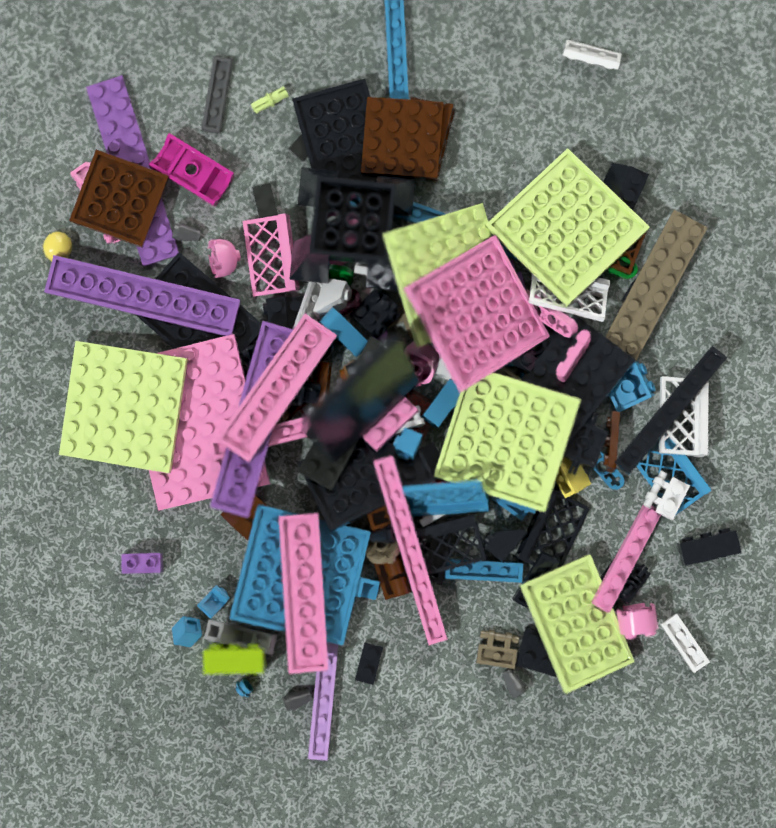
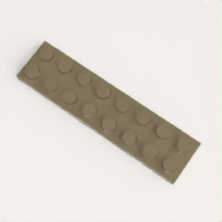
[605,210,708,362]

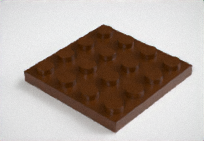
[361,97,444,179]
[69,149,169,248]

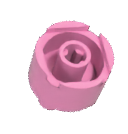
[405,341,440,387]
[616,603,658,639]

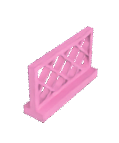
[243,214,300,297]

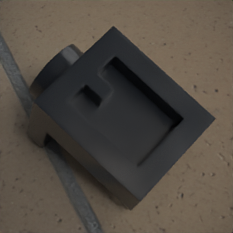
[293,382,321,406]

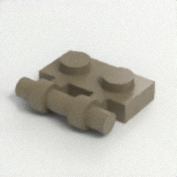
[476,629,519,669]

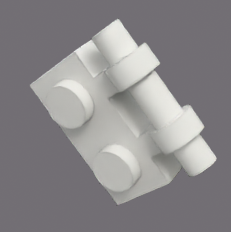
[643,471,690,520]

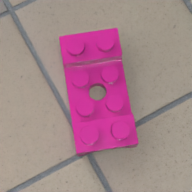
[149,133,235,207]

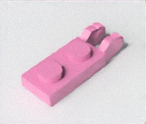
[556,329,591,383]

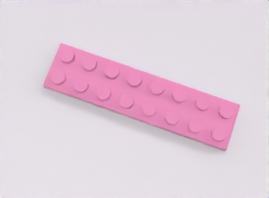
[216,314,337,462]
[278,513,328,674]

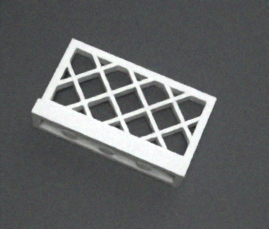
[529,273,610,322]
[659,376,709,457]

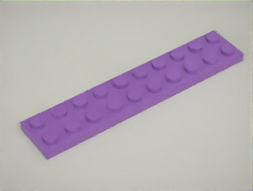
[86,76,179,267]
[44,255,241,336]
[210,321,293,518]

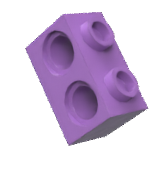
[121,553,163,574]

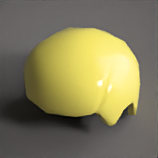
[43,231,72,262]

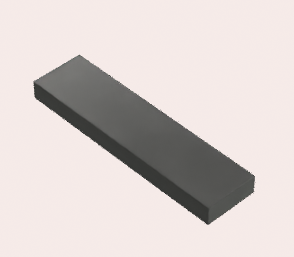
[201,56,233,134]

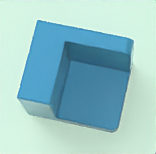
[355,577,380,600]
[172,616,202,647]

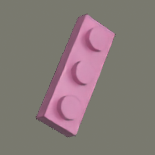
[363,396,418,451]

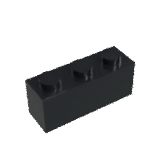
[677,527,742,566]

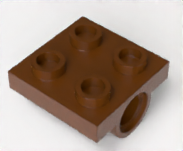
[374,555,412,600]

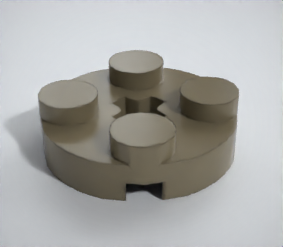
[366,538,400,564]

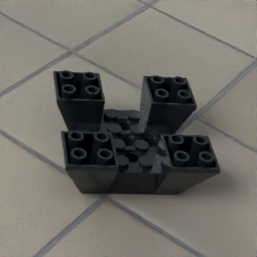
[289,167,416,291]

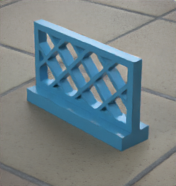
[636,433,712,515]
[403,480,489,517]

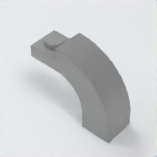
[204,620,277,655]

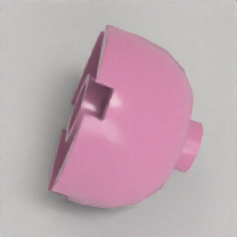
[208,239,240,278]

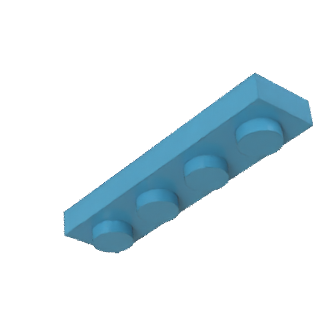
[445,559,523,583]

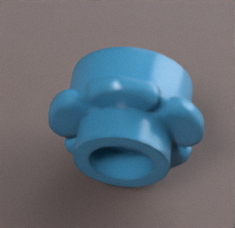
[236,679,253,697]

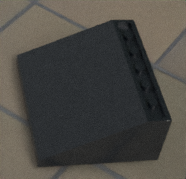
[301,334,419,463]

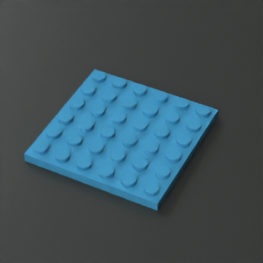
[229,504,371,645]

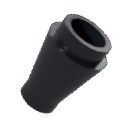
[370,525,397,544]

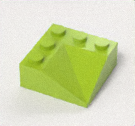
[203,642,267,674]

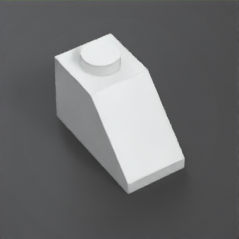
[313,278,352,320]

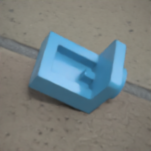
[197,585,230,619]

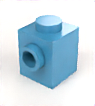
[393,427,423,460]

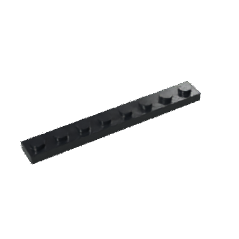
[614,345,727,475]

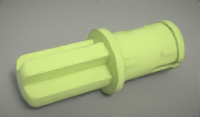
[251,86,289,113]

